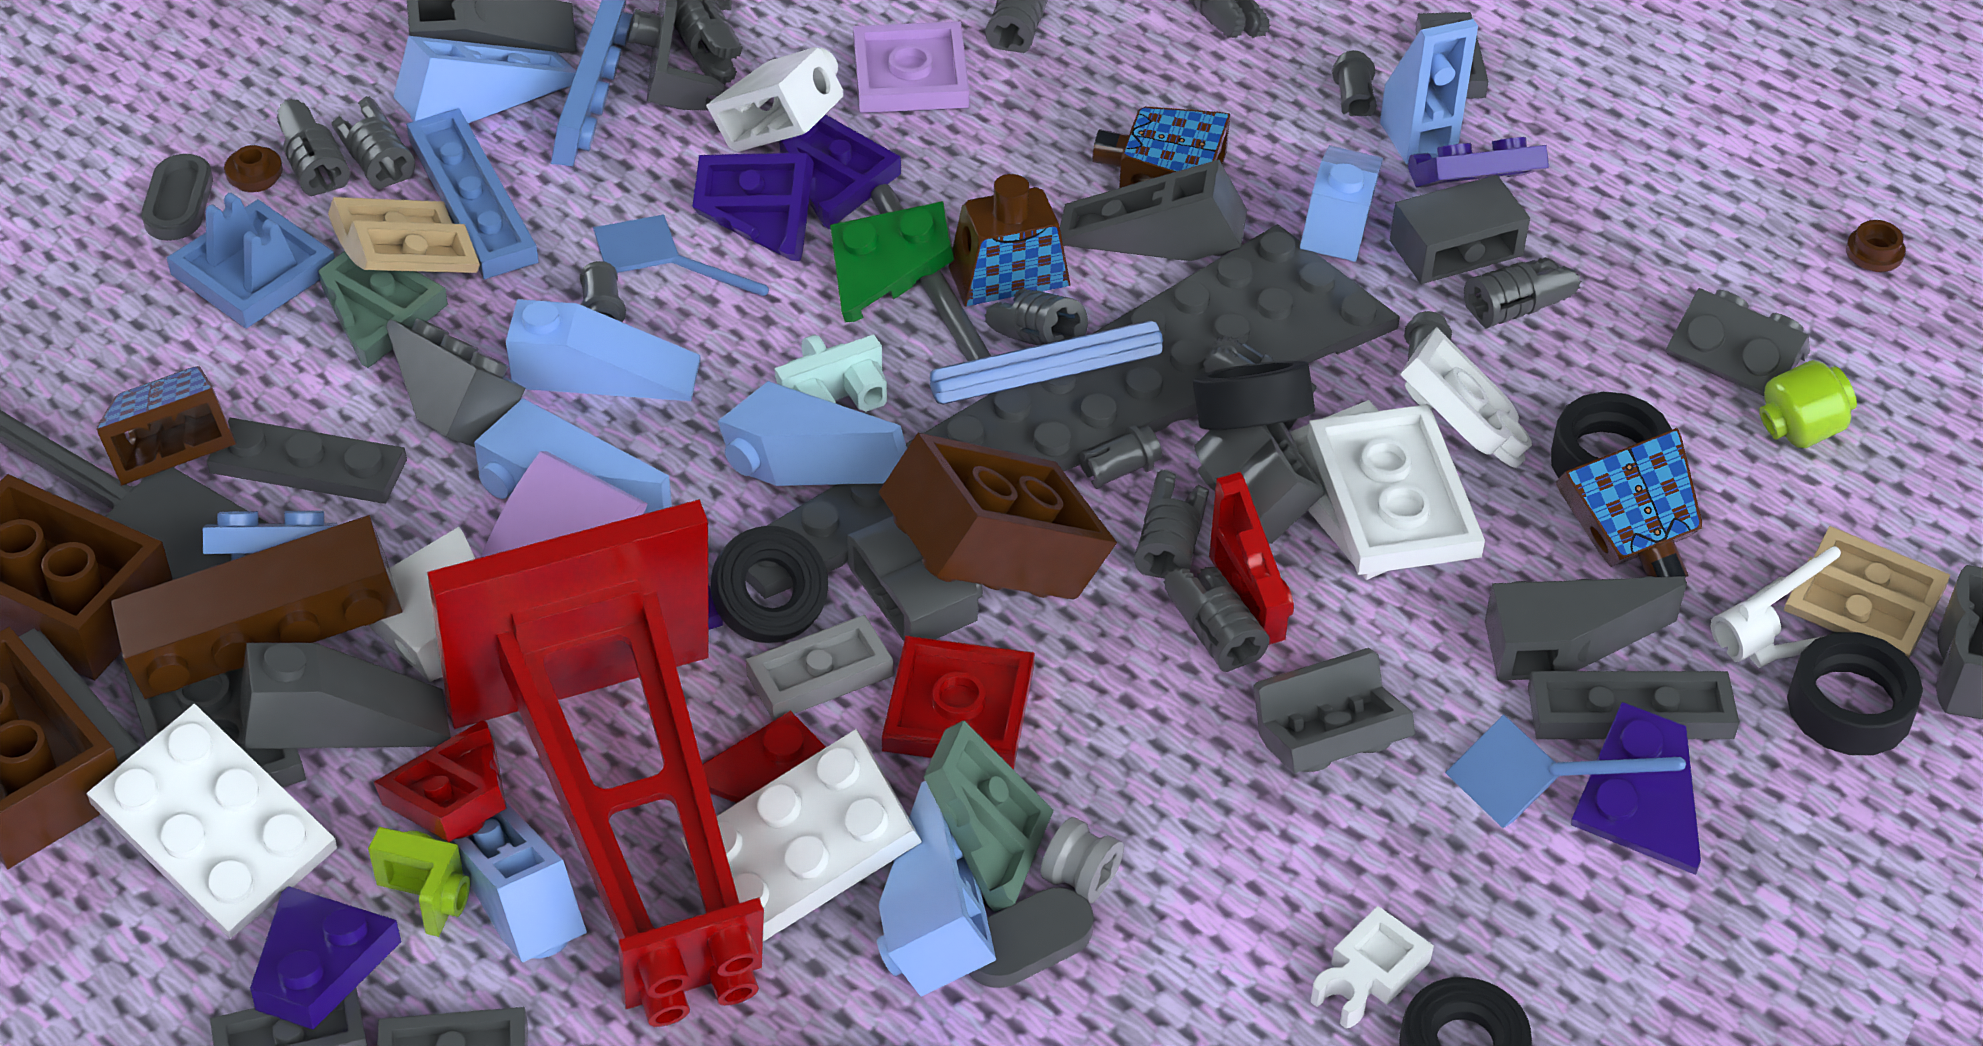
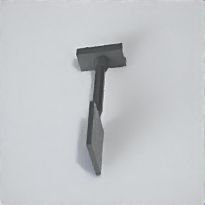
[0,410,268,580]

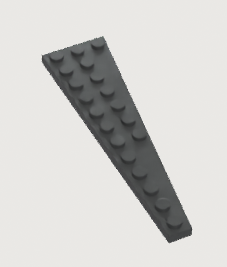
[746,224,1400,599]

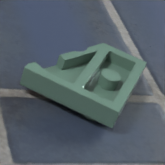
[318,251,448,368]
[923,721,1054,913]

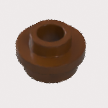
[224,145,283,192]
[1846,220,1906,272]

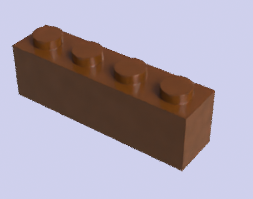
[111,515,403,699]

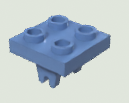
[166,193,335,329]
[203,511,338,561]

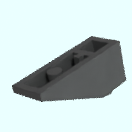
[1060,160,1247,261]
[239,643,451,749]

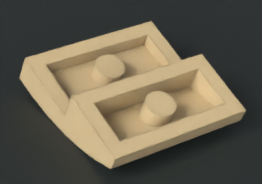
[328,197,480,273]
[1784,526,1950,658]

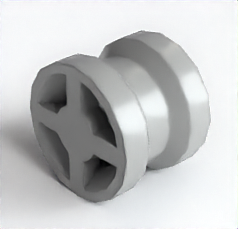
[1040,817,1124,903]

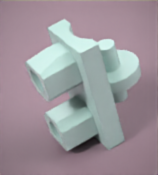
[774,334,887,412]

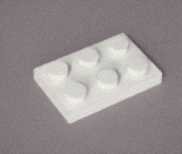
[1307,404,1485,575]
[87,704,337,939]
[681,729,922,942]

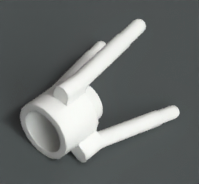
[1710,546,1841,668]

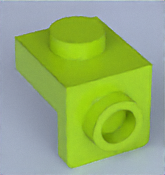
[368,827,470,937]

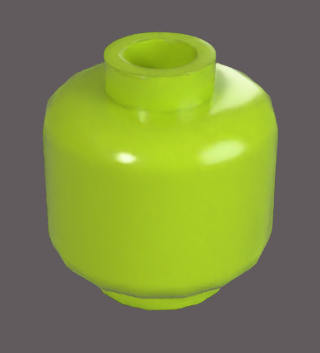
[1759,360,1857,449]

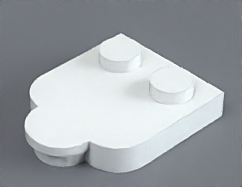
[1400,327,1532,468]

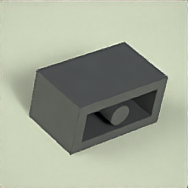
[1389,175,1530,284]

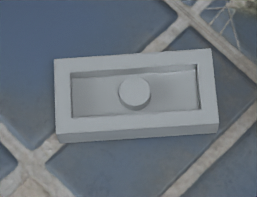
[746,615,893,721]

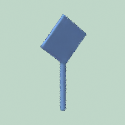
[593,214,769,296]
[1445,714,1686,828]

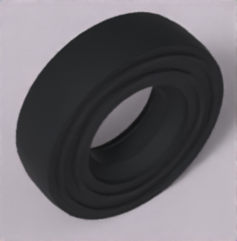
[711,526,828,643]
[1399,977,1532,1046]

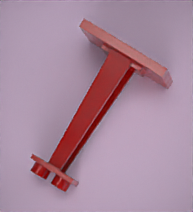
[427,499,764,1027]

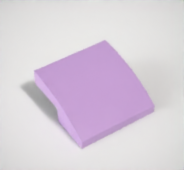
[480,451,648,558]

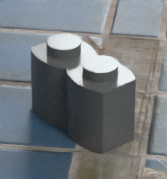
[1194,422,1325,544]
[847,516,983,641]
[1936,565,1983,720]

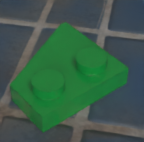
[830,201,954,323]

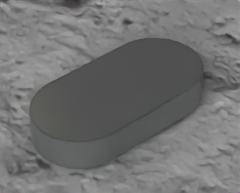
[141,154,213,241]
[969,888,1094,988]

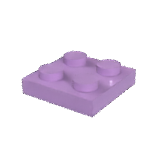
[853,21,969,113]

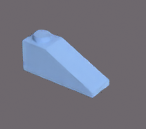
[1380,19,1478,164]
[393,36,576,123]
[1300,145,1383,262]
[506,299,700,401]
[718,381,907,486]
[474,398,672,514]
[877,781,996,997]
[445,802,587,962]

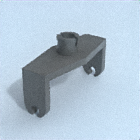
[627,0,732,110]

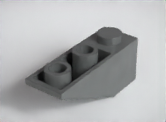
[407,0,577,53]
[386,318,526,448]
[1485,576,1687,681]

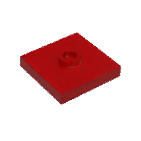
[882,636,1035,769]

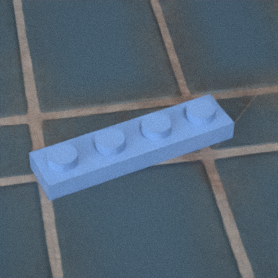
[551,0,633,166]
[406,108,539,279]

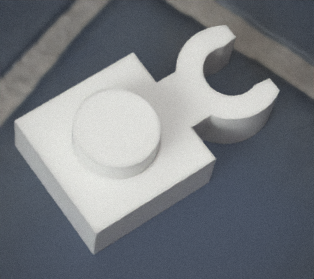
[1310,906,1434,1029]

